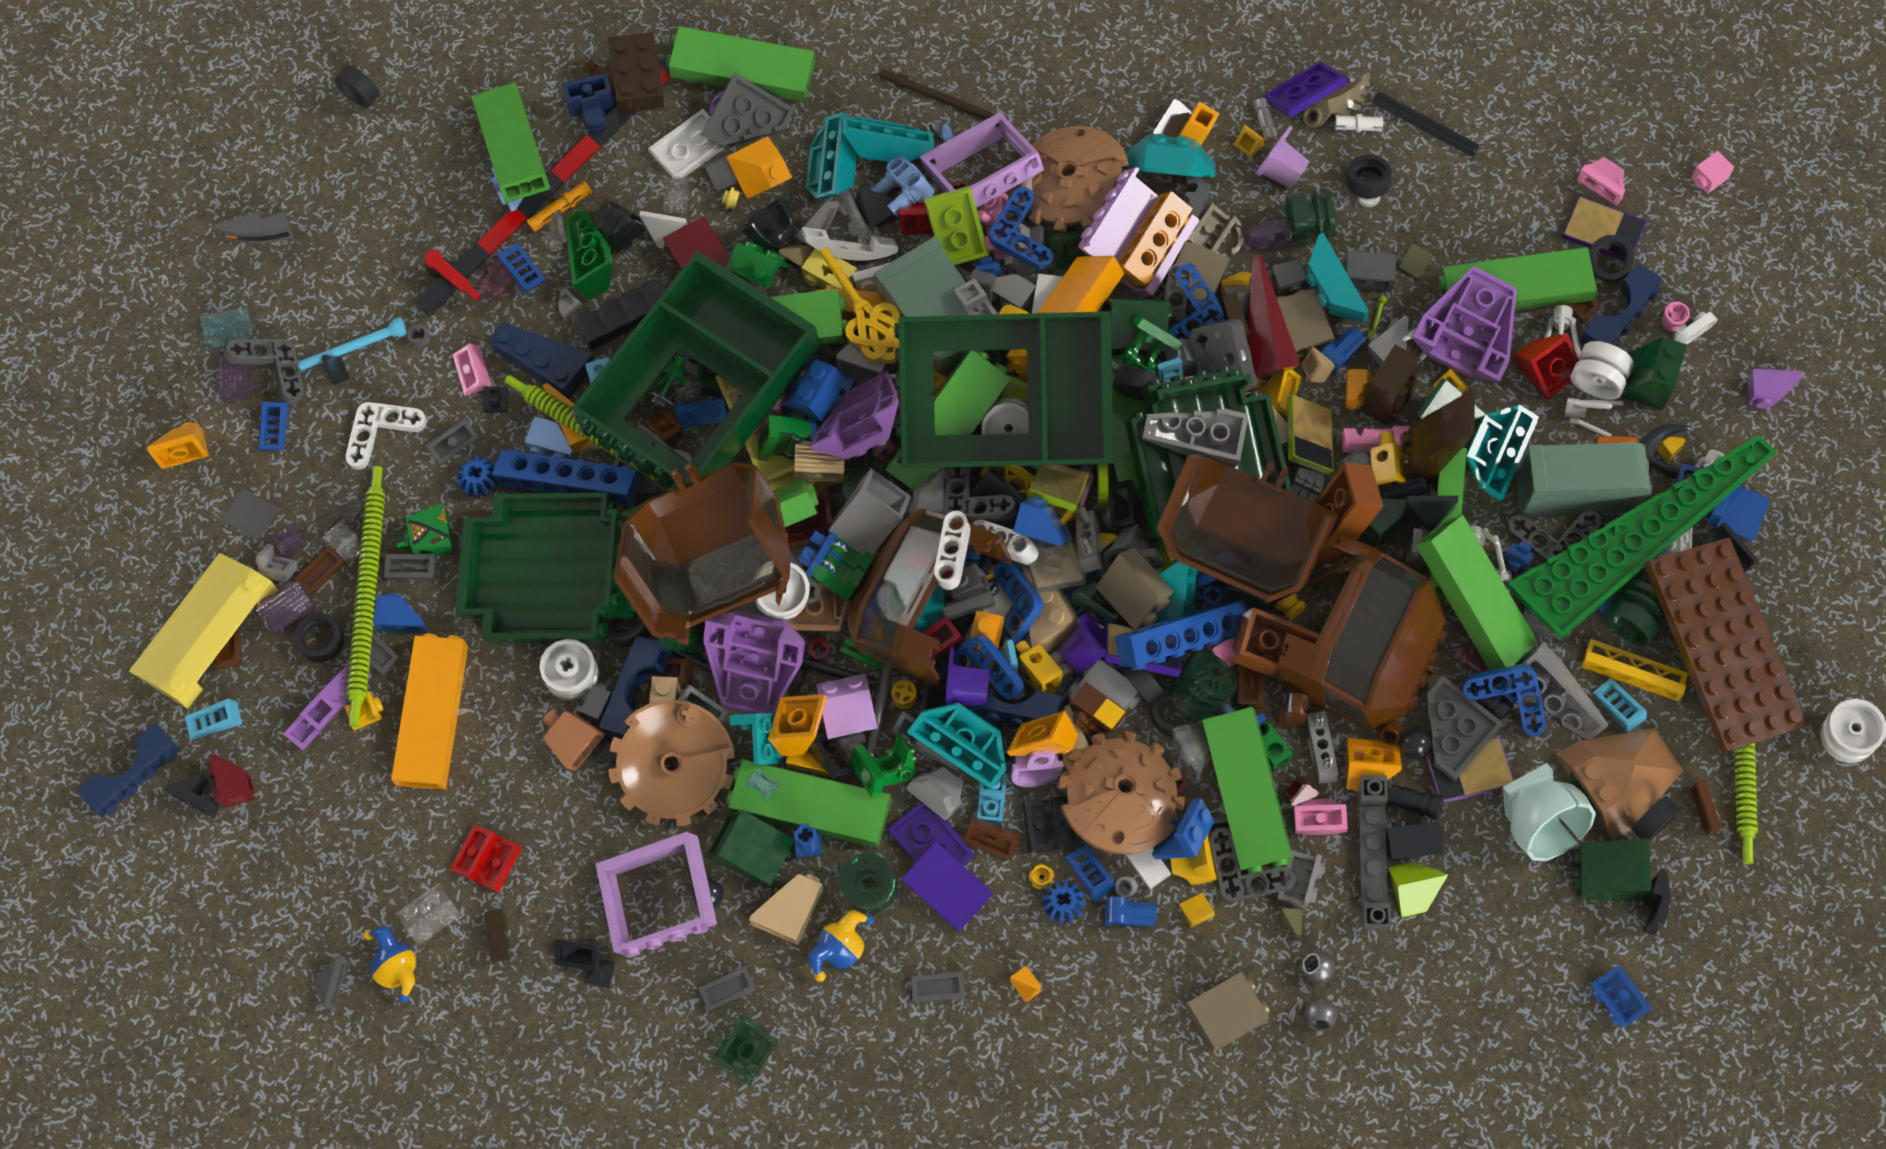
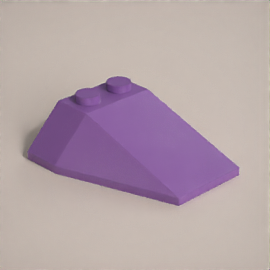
[1412,266,1517,383]
[810,371,900,459]
[704,610,805,714]

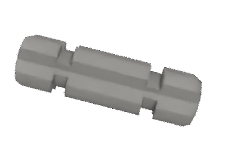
[1254,98,1277,142]

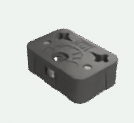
[1190,318,1257,392]

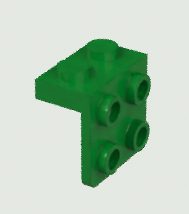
[726,241,791,288]

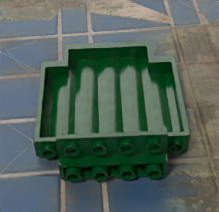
[1125,367,1292,559]
[455,493,642,643]

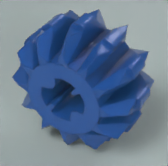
[456,455,496,498]
[1042,879,1086,924]

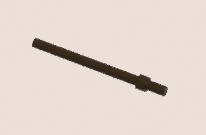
[879,69,1009,126]
[1268,553,1366,606]

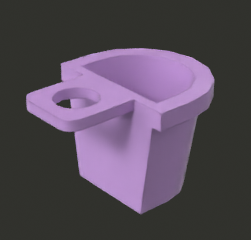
[1255,126,1310,189]
[1011,734,1064,787]

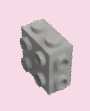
[1068,659,1140,733]

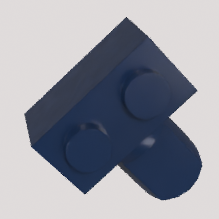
[562,73,616,132]

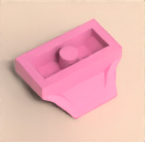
[1577,157,1625,206]
[1294,799,1348,835]

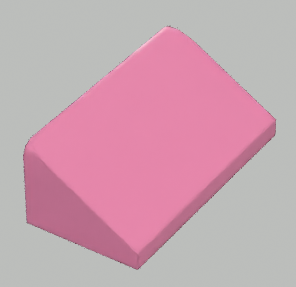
[453,343,492,396]

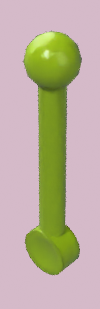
[1367,295,1387,340]

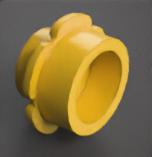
[1029,865,1054,890]

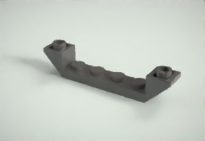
[1358,775,1391,930]

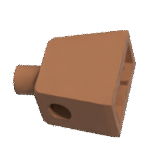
[543,710,606,771]

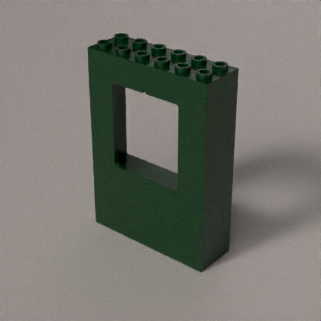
[571,250,820,490]
[894,311,1114,469]

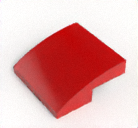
[449,825,522,893]

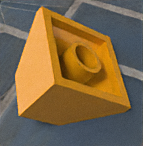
[726,136,792,199]
[147,422,209,469]
[768,694,827,756]
[1007,711,1078,756]
[1346,738,1402,792]

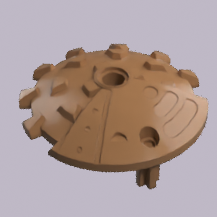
[1018,126,1129,232]
[608,700,735,827]
[1059,731,1185,856]

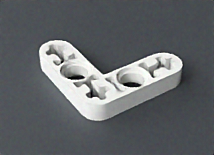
[346,402,427,470]

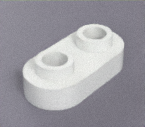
[1674,312,1718,344]

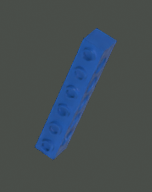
[492,449,643,507]
[1114,600,1246,670]

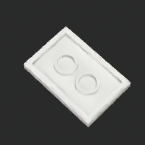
[648,109,730,183]

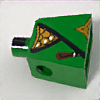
[395,503,455,555]

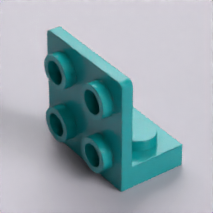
[729,713,784,765]

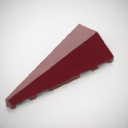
[1248,254,1300,378]

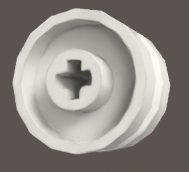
[1570,341,1634,400]
[982,396,1029,435]
[754,563,809,621]
[539,639,600,701]
[1820,699,1886,763]

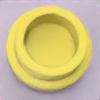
[722,187,740,210]

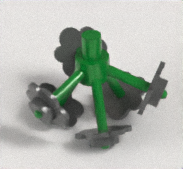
[648,353,703,408]

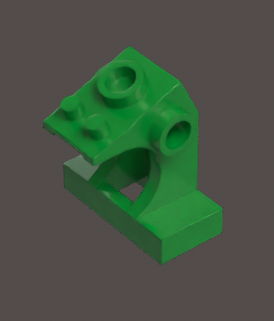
[1120,314,1183,374]
[850,734,917,798]

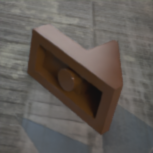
[643,408,684,447]

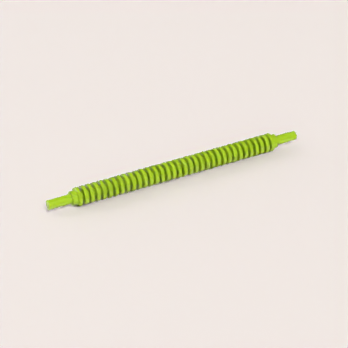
[505,375,672,491]
[346,466,385,727]
[1734,743,1758,864]

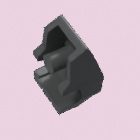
[1185,177,1211,219]
[1290,464,1324,502]

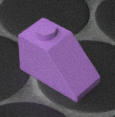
[1748,369,1803,409]

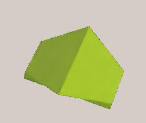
[1387,862,1448,918]

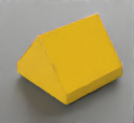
[1233,125,1264,158]
[1657,437,1685,463]

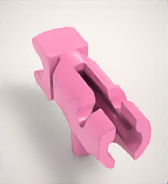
[977,193,1010,260]
[1341,426,1410,455]

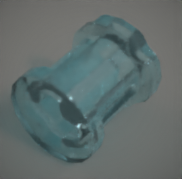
[746,768,780,801]

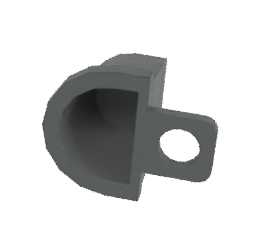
[1102,524,1164,572]

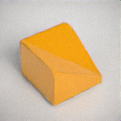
[1010,966,1041,1002]

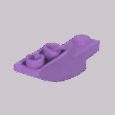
[284,664,372,751]

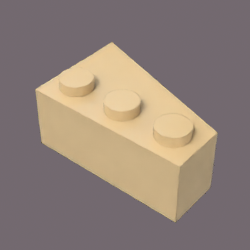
[1022,568,1078,652]

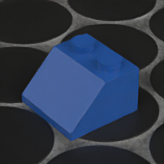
[782,359,846,421]
[1013,496,1069,546]

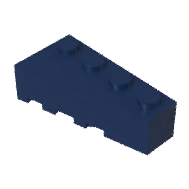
[488,322,595,399]

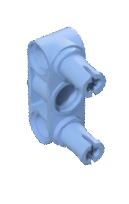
[870,156,934,217]

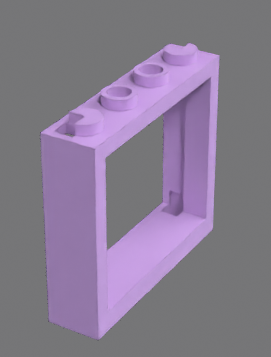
[919,112,1044,208]
[596,832,717,957]

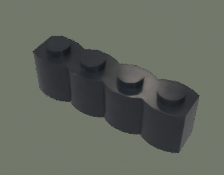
[575,279,666,351]

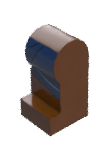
[1278,693,1309,729]

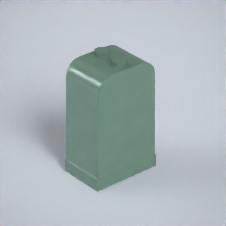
[874,236,987,374]
[1515,442,1652,518]

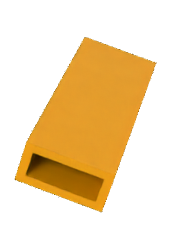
[1006,255,1125,374]
[391,633,468,790]

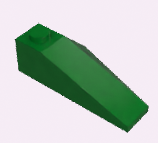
[564,207,612,300]

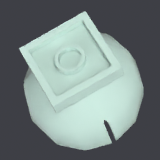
[1503,763,1596,861]

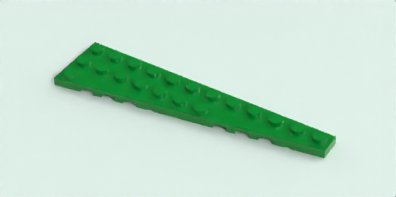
[1507,435,1777,640]

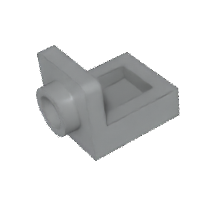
[256,544,297,582]

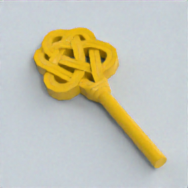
[820,247,900,364]

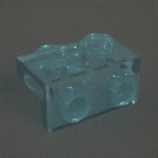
[200,307,254,348]

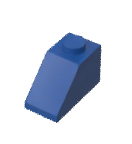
[373,593,428,633]

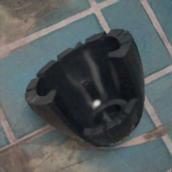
[740,197,795,249]
[596,199,644,251]

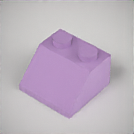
[816,674,878,739]

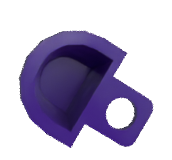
[1059,614,1106,674]
[945,647,989,706]

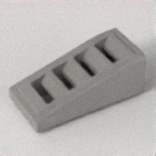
[796,201,840,246]

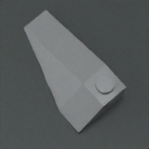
[1142,409,1249,468]
[1517,642,1609,740]

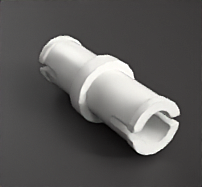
[1334,114,1383,133]

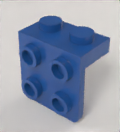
[1706,486,1769,541]
[1152,798,1214,859]

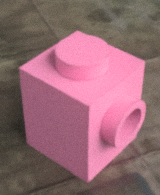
[1691,151,1734,194]

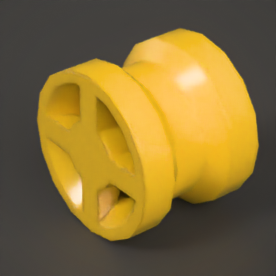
[1275,594,1307,622]
[892,680,917,709]

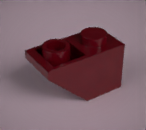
[208,754,256,808]

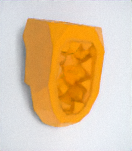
[1345,369,1372,411]

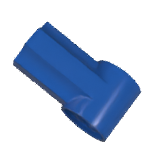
[1321,327,1366,375]
[794,824,823,858]
[1104,897,1157,927]

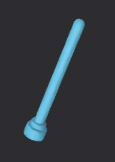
[298,317,407,370]

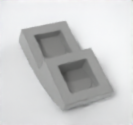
[954,278,998,315]

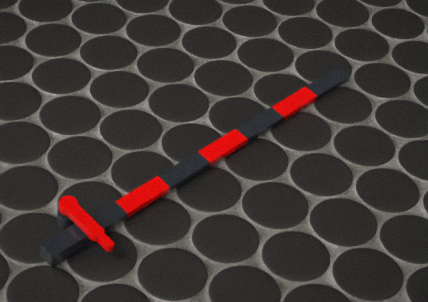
[415,52,672,318]

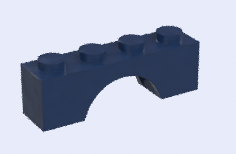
[1580,263,1662,347]
[599,636,672,739]
[964,684,1063,728]
[76,722,180,817]

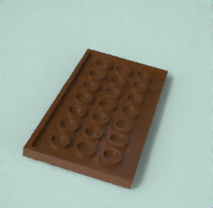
[1644,537,1808,754]

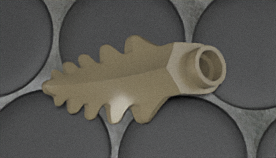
[1303,73,1370,128]

